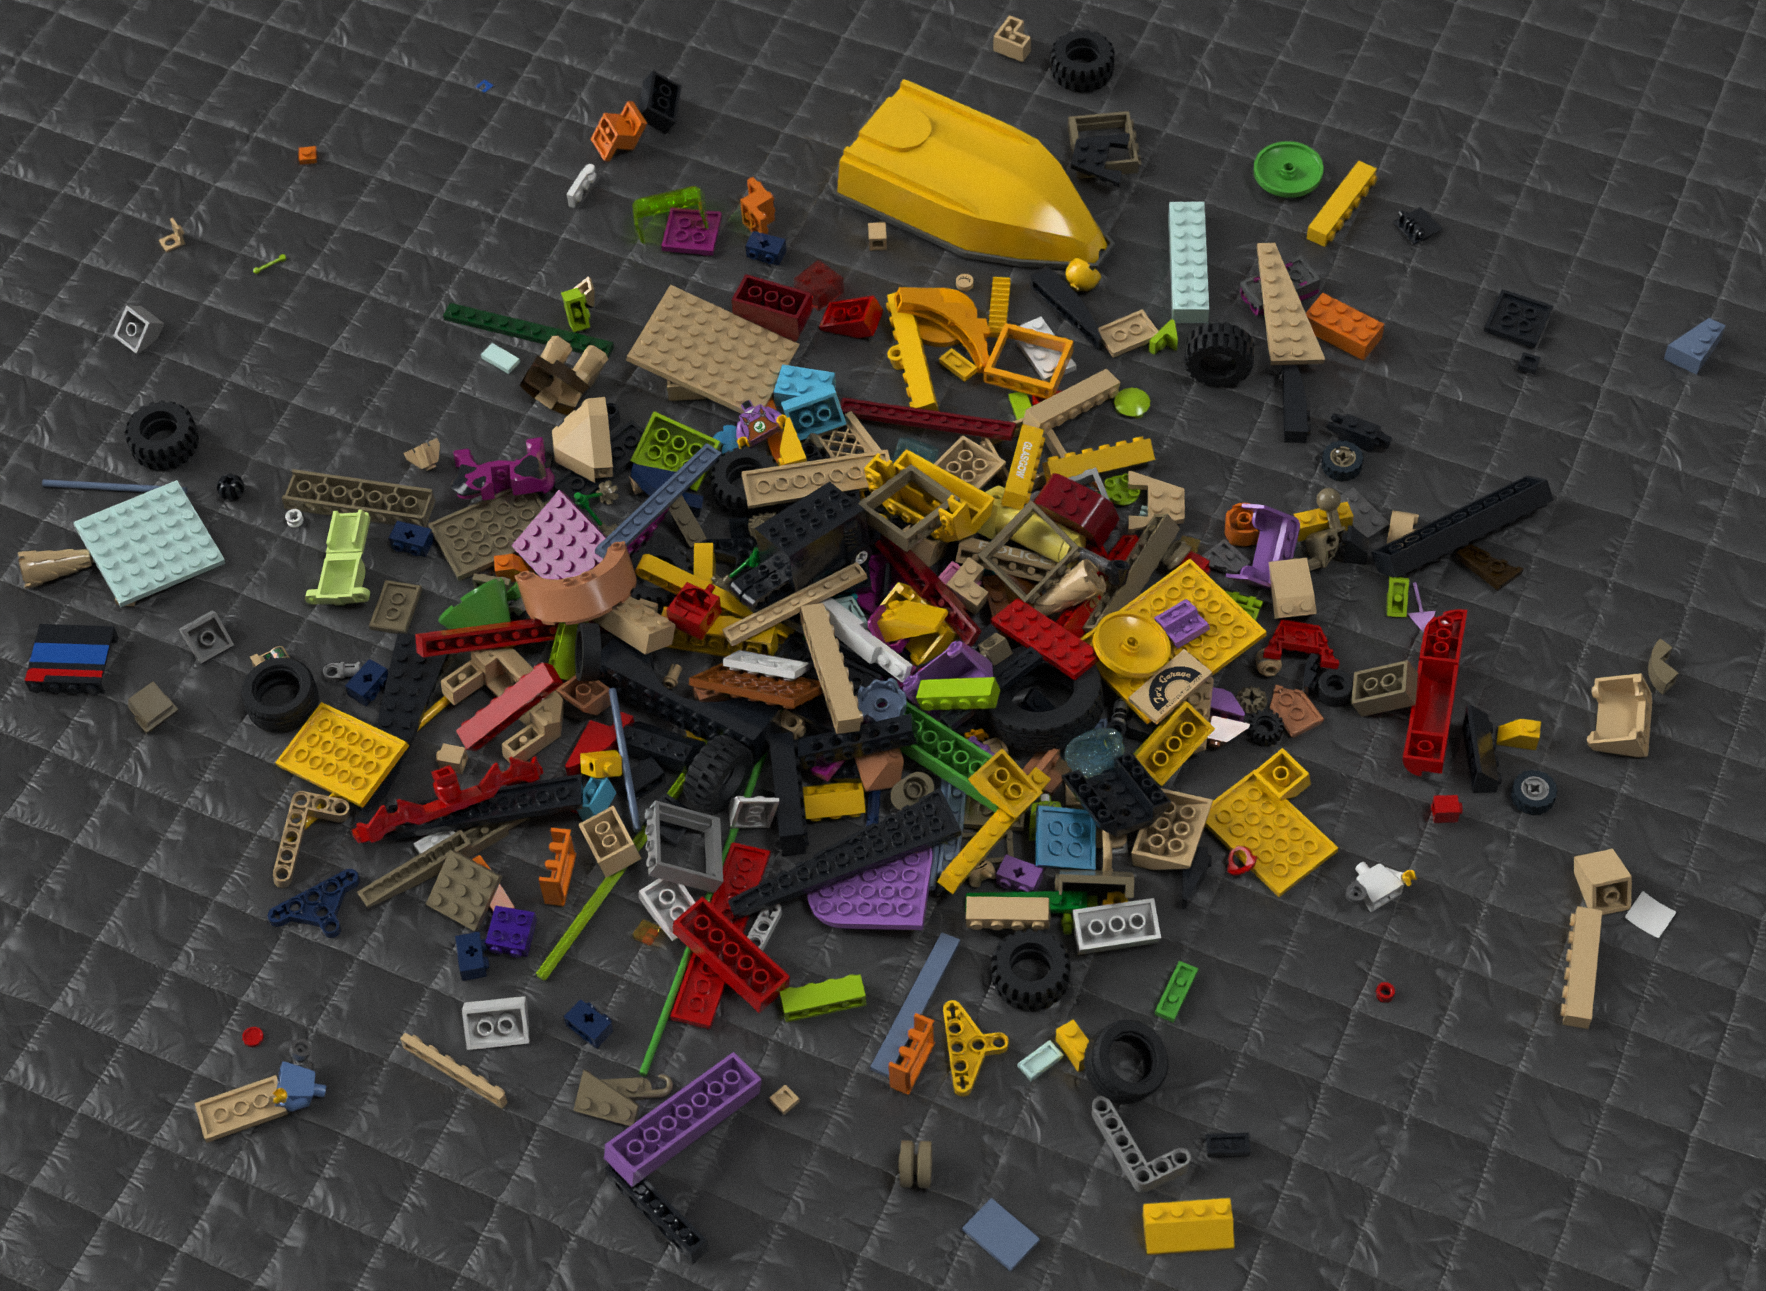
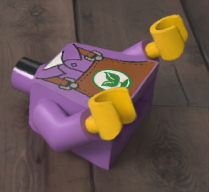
[736,400,787,449]

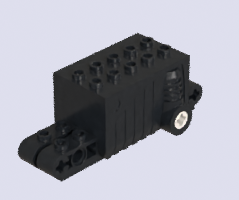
[729,482,882,613]

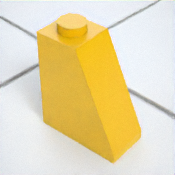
[694,543,716,585]

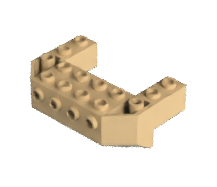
[441,648,564,763]

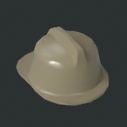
[891,772,934,811]

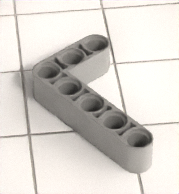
[1092,1096,1191,1193]

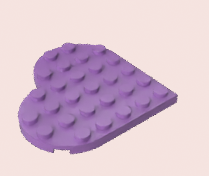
[807,847,933,930]

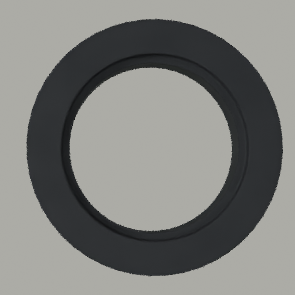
[575,623,601,681]

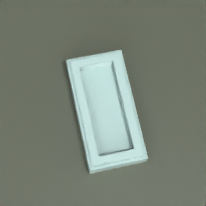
[481,343,520,374]
[1017,1040,1063,1081]

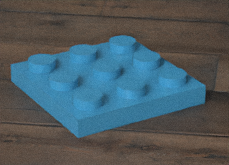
[1035,806,1096,870]

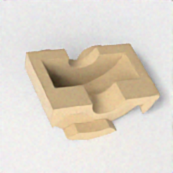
[1387,510,1419,543]

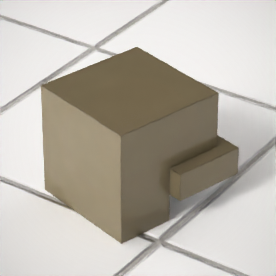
[128,681,178,734]

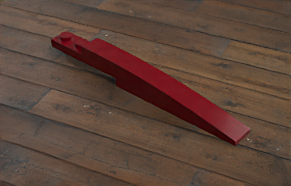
[874,535,982,646]

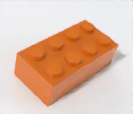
[1306,293,1384,361]

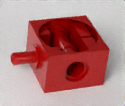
[666,582,722,640]

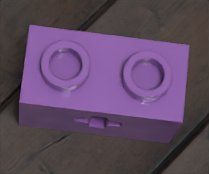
[996,855,1043,892]

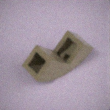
[1648,639,1678,695]

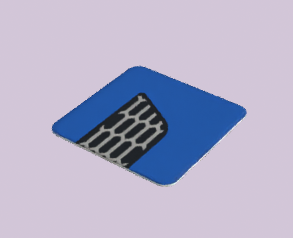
[476,80,493,93]

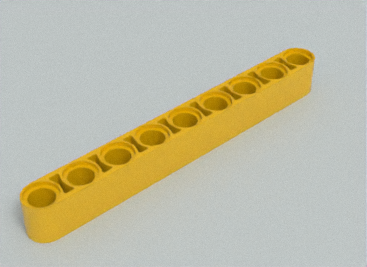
[635,554,795,644]

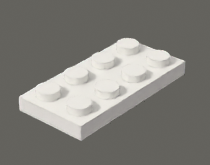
[1014,317,1076,382]
[723,650,810,681]

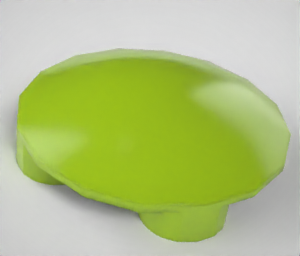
[1114,388,1150,419]
[1104,473,1140,505]

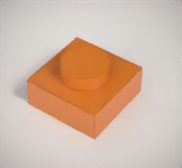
[299,146,317,165]

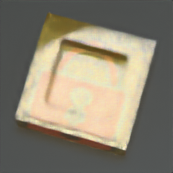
[633,919,661,946]

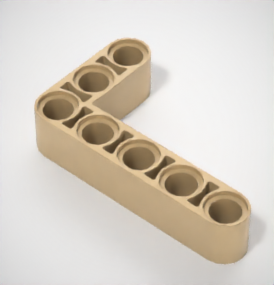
[273,791,349,888]

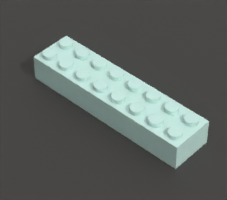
[1168,202,1209,323]

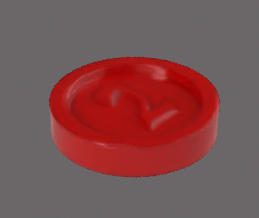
[242,1027,264,1047]

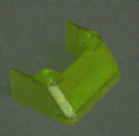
[633,186,709,243]

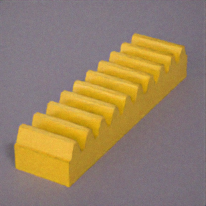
[988,277,1011,338]

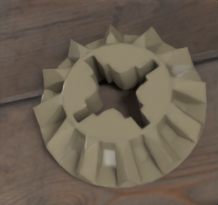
[1236,685,1268,714]

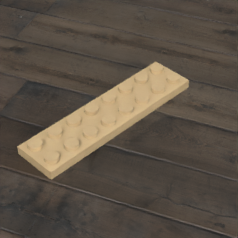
[741,449,890,509]

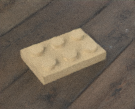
[1098,309,1158,358]

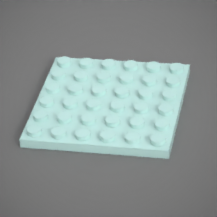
[73,480,225,607]

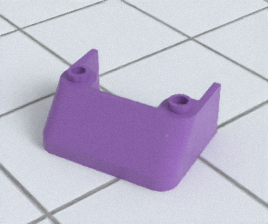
[1225,503,1300,590]

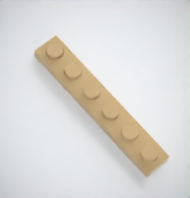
[400,1033,507,1109]

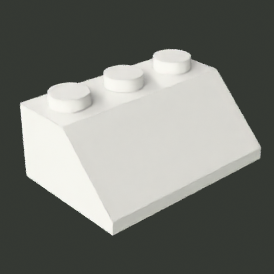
[462,996,529,1050]

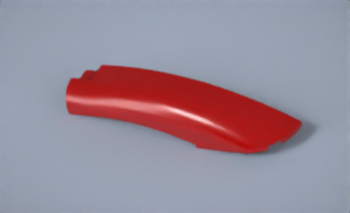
[1403,609,1467,777]

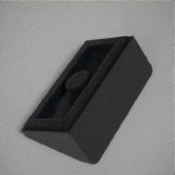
[875,563,892,606]

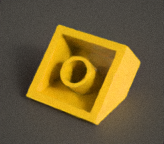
[1253,748,1311,800]

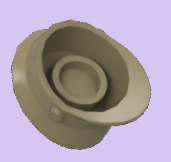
[1161,540,1192,571]

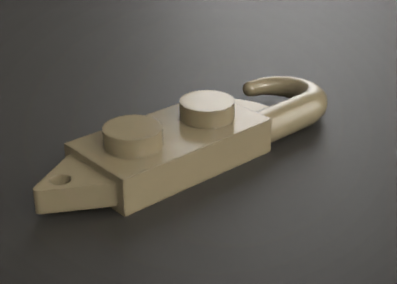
[602,1074,673,1101]

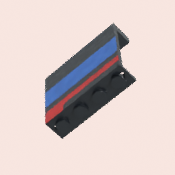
[25,624,118,695]

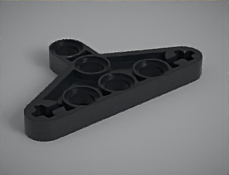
[701,538,761,577]

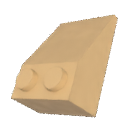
[1268,558,1317,619]

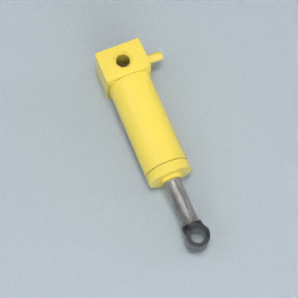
[978,485,1130,586]

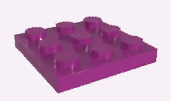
[661,207,722,256]

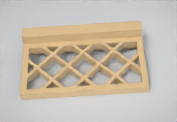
[817,411,881,458]

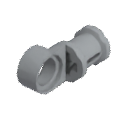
[323,661,362,683]

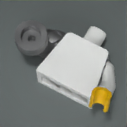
[1345,862,1417,912]

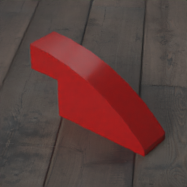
[565,712,634,776]

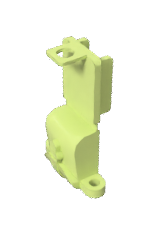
[305,509,371,606]

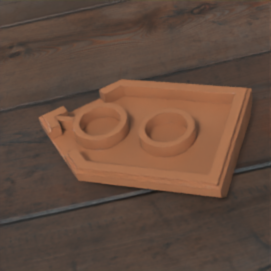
[1270,685,1324,738]

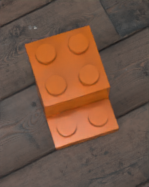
[591,101,647,162]
[740,177,775,234]

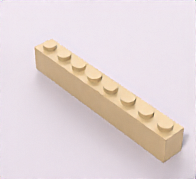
[800,603,863,734]

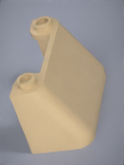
[1587,673,1652,757]

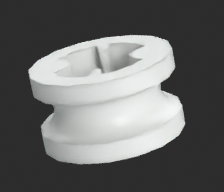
[285,509,304,528]

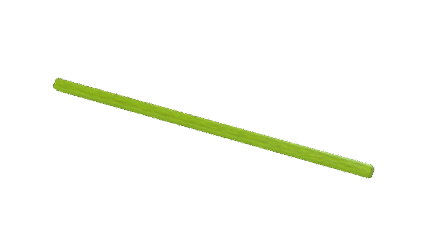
[536,740,709,980]

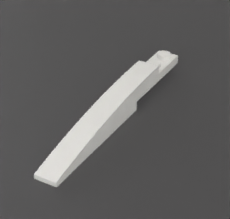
[817,597,912,683]

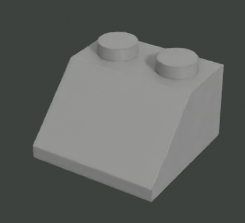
[114,305,164,354]
[179,611,234,664]

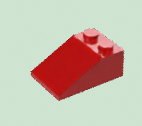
[819,296,884,338]

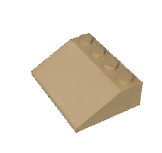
[934,436,1006,489]
[1131,788,1213,870]

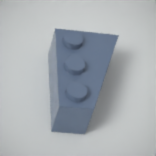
[1664,318,1726,375]

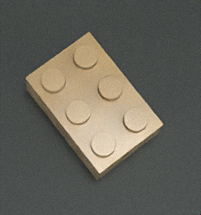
[578,805,642,878]

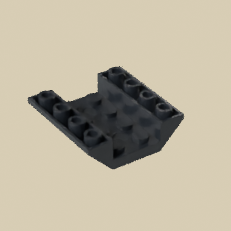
[1061,752,1171,837]

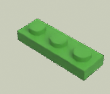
[1155,961,1198,1023]

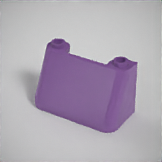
[903,641,993,721]

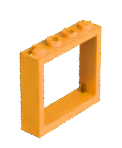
[984,323,1073,399]

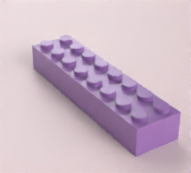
[604,1052,762,1187]

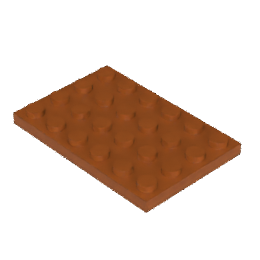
[689,663,823,709]

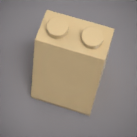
[1574,849,1632,915]

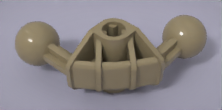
[1288,488,1345,571]

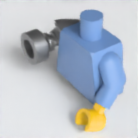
[273,1039,326,1112]

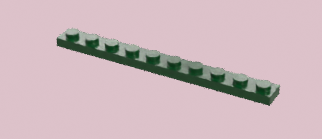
[443,303,614,358]

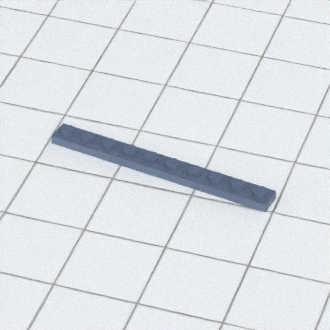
[595,443,722,559]

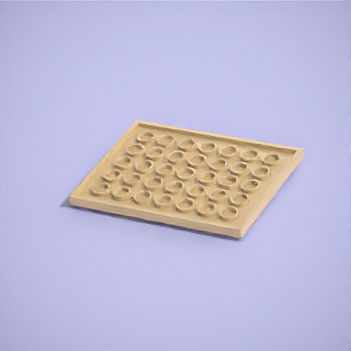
[626,285,800,414]

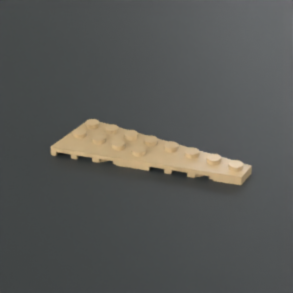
[1257,243,1325,365]

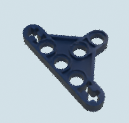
[268,869,360,938]

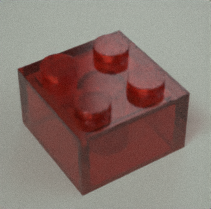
[793,259,844,311]

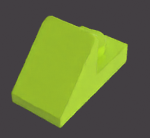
[1149,319,1178,355]
[1387,577,1409,617]

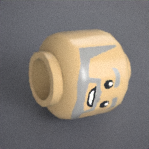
[1255,648,1282,676]

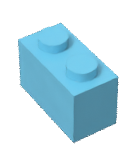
[577,777,616,821]

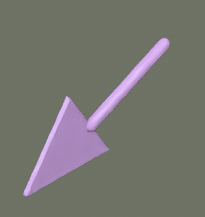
[1407,582,1436,633]

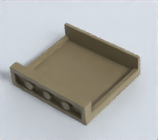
[1055,869,1134,898]

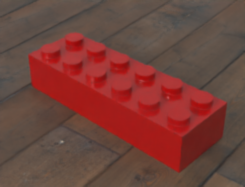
[673,896,790,1013]

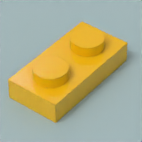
[939,348,977,382]

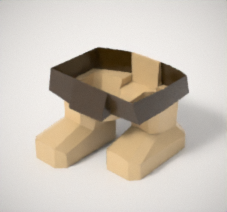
[520,336,608,415]

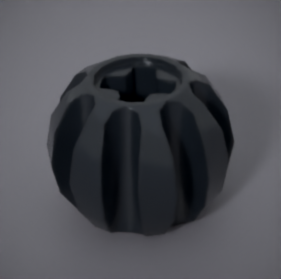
[217,473,245,501]

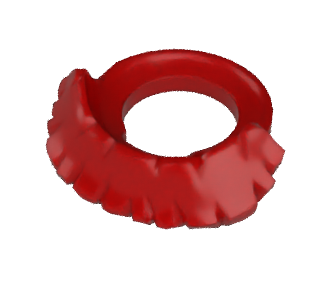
[1227,846,1257,875]

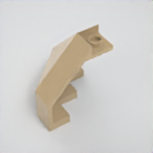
[552,397,613,483]

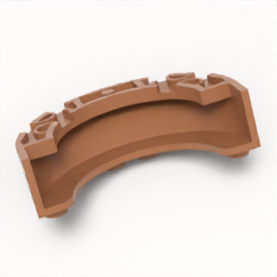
[515,541,637,625]

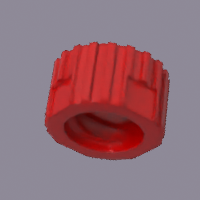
[1376,982,1395,1003]

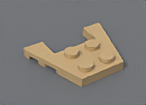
[1128,471,1185,534]

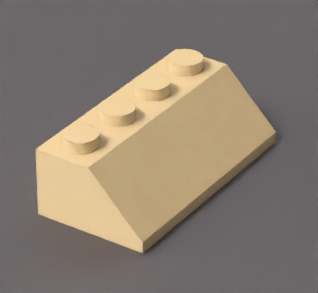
[966,897,1051,931]

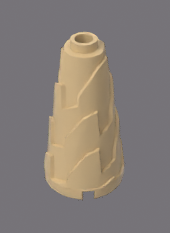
[18,549,94,589]
[1033,559,1106,616]

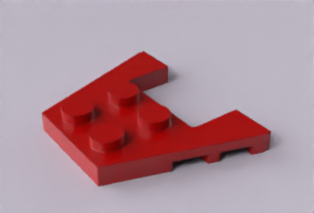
[1263,620,1339,669]

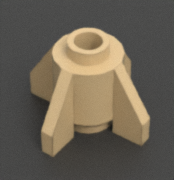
[404,438,440,471]

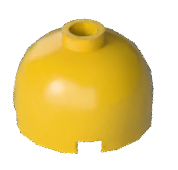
[1065,258,1102,292]

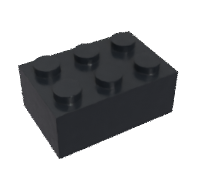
[638,70,682,134]

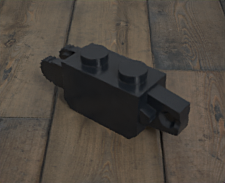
[1326,413,1392,452]

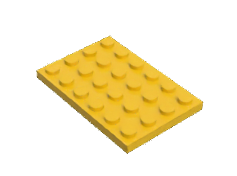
[275,702,409,808]
[1205,769,1338,897]

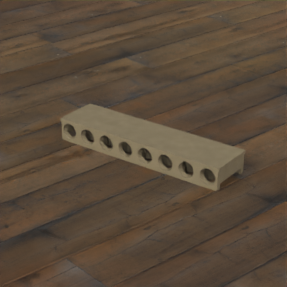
[282,469,436,527]

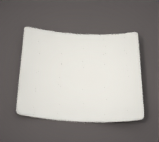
[1625,891,1676,938]

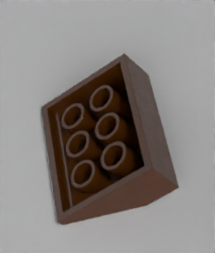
[982,574,1049,649]

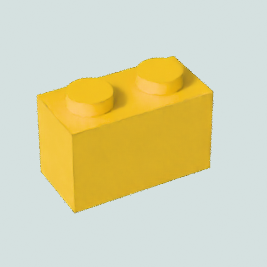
[1056,1019,1089,1073]

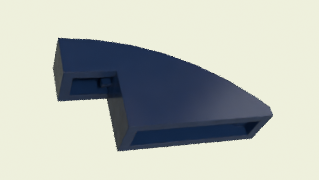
[631,464,703,518]

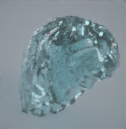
[1064,728,1125,778]

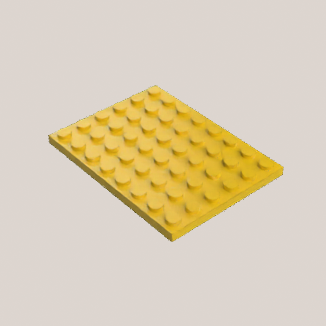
[1080,559,1267,724]

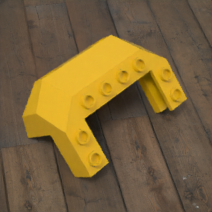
[864,449,995,542]

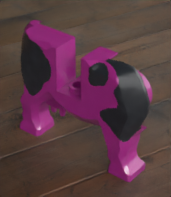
[450,437,555,500]

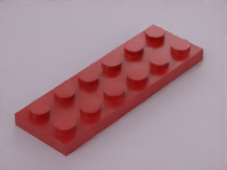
[991,598,1100,680]

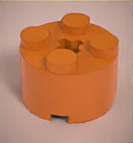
[1224,503,1260,546]

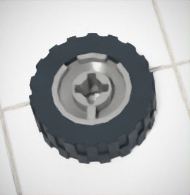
[1511,770,1557,815]

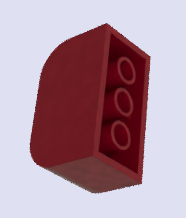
[731,274,813,342]
[1034,473,1120,549]

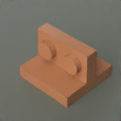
[1022,748,1073,797]

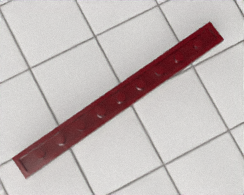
[840,398,1017,441]

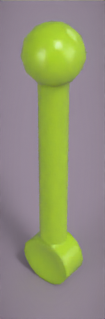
[253,254,286,274]

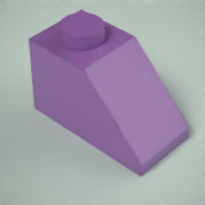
[1210,687,1245,722]

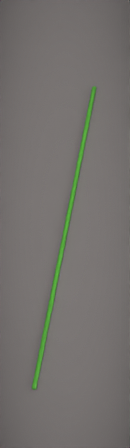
[639,635,806,1077]

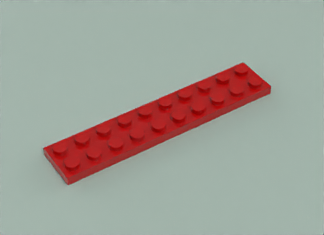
[670,842,771,1029]

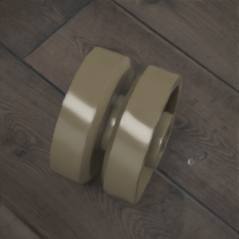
[898,1140,932,1188]

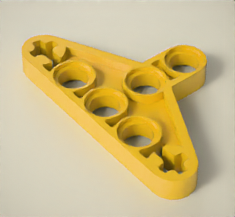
[943,1000,1008,1097]

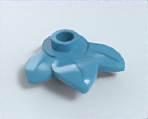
[713,425,746,455]

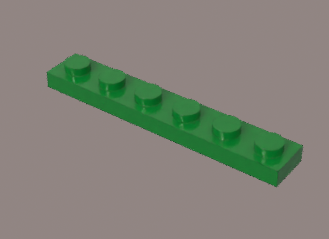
[965,891,1088,913]

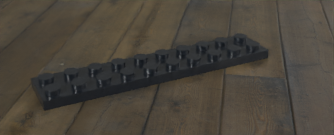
[387,774,583,841]

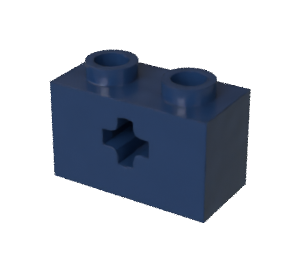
[745,231,787,266]
[389,520,434,557]
[345,659,388,706]
[455,932,490,981]
[564,999,613,1049]

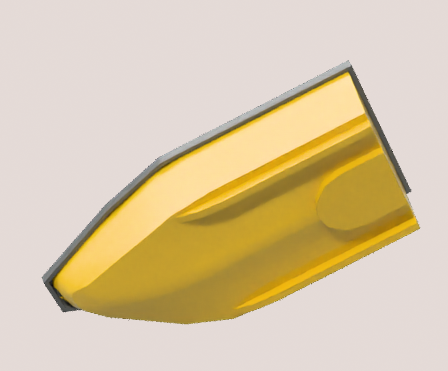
[832,79,1115,270]

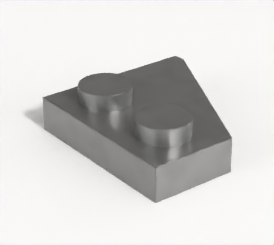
[1202,539,1251,575]

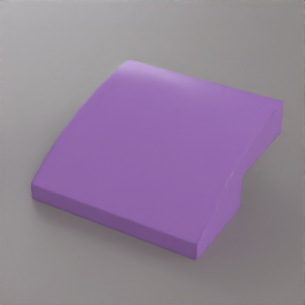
[1154,599,1210,648]

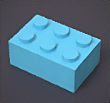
[774,364,836,407]
[781,384,846,441]

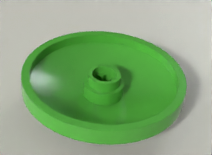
[1254,141,1324,197]

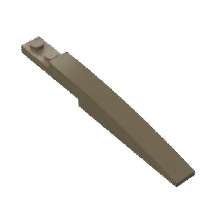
[357,818,528,908]

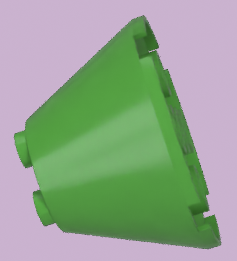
[438,578,511,630]

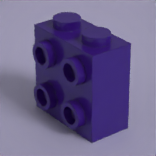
[485,905,538,958]

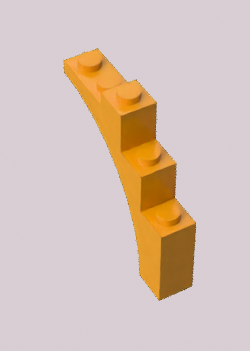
[894,287,990,373]

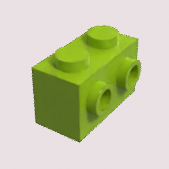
[561,288,591,332]

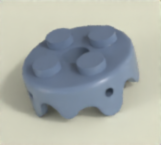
[858,678,907,723]

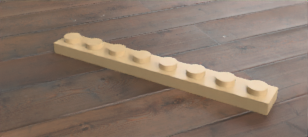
[722,562,867,646]

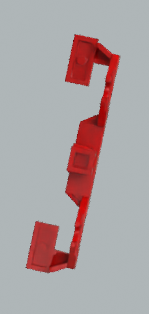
[351,756,544,844]

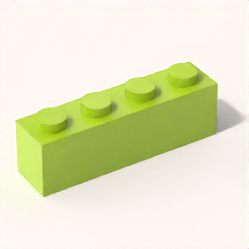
[548,620,591,680]
[916,677,1000,711]
[780,974,866,1022]

